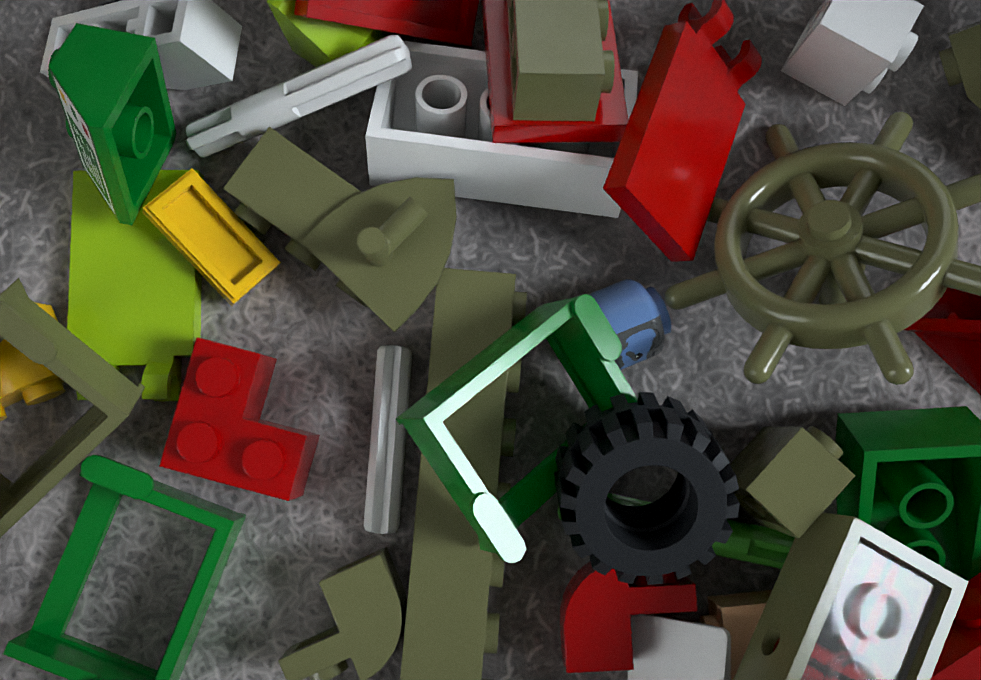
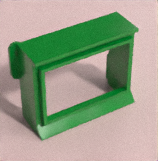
[396,294,638,563]
[3,455,246,680]

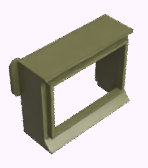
[0,278,145,538]

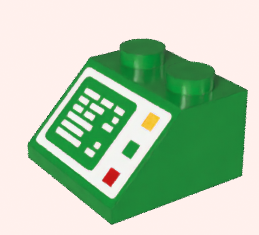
[48,23,177,225]

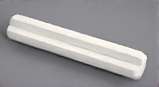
[364,345,412,534]

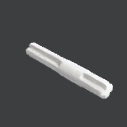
[185,35,412,158]

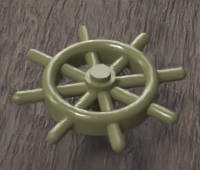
[664,111,981,385]

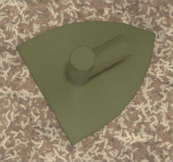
[301,177,457,333]

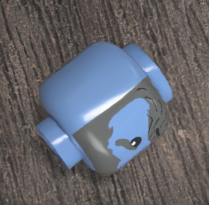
[588,279,671,370]

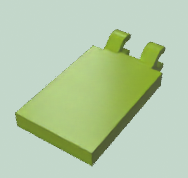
[67,170,204,401]

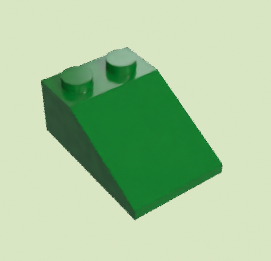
[835,406,981,581]

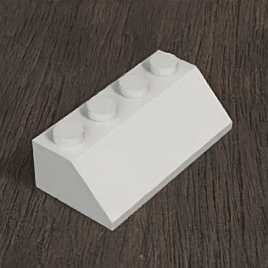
[365,41,638,218]

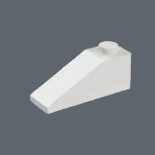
[40,0,242,90]

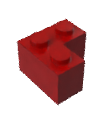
[159,337,320,501]

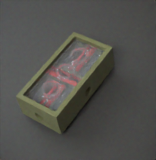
[733,513,968,680]

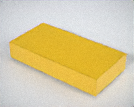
[142,168,281,306]

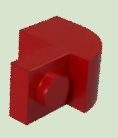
[560,562,698,673]

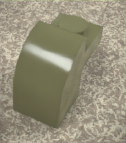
[278,547,407,680]

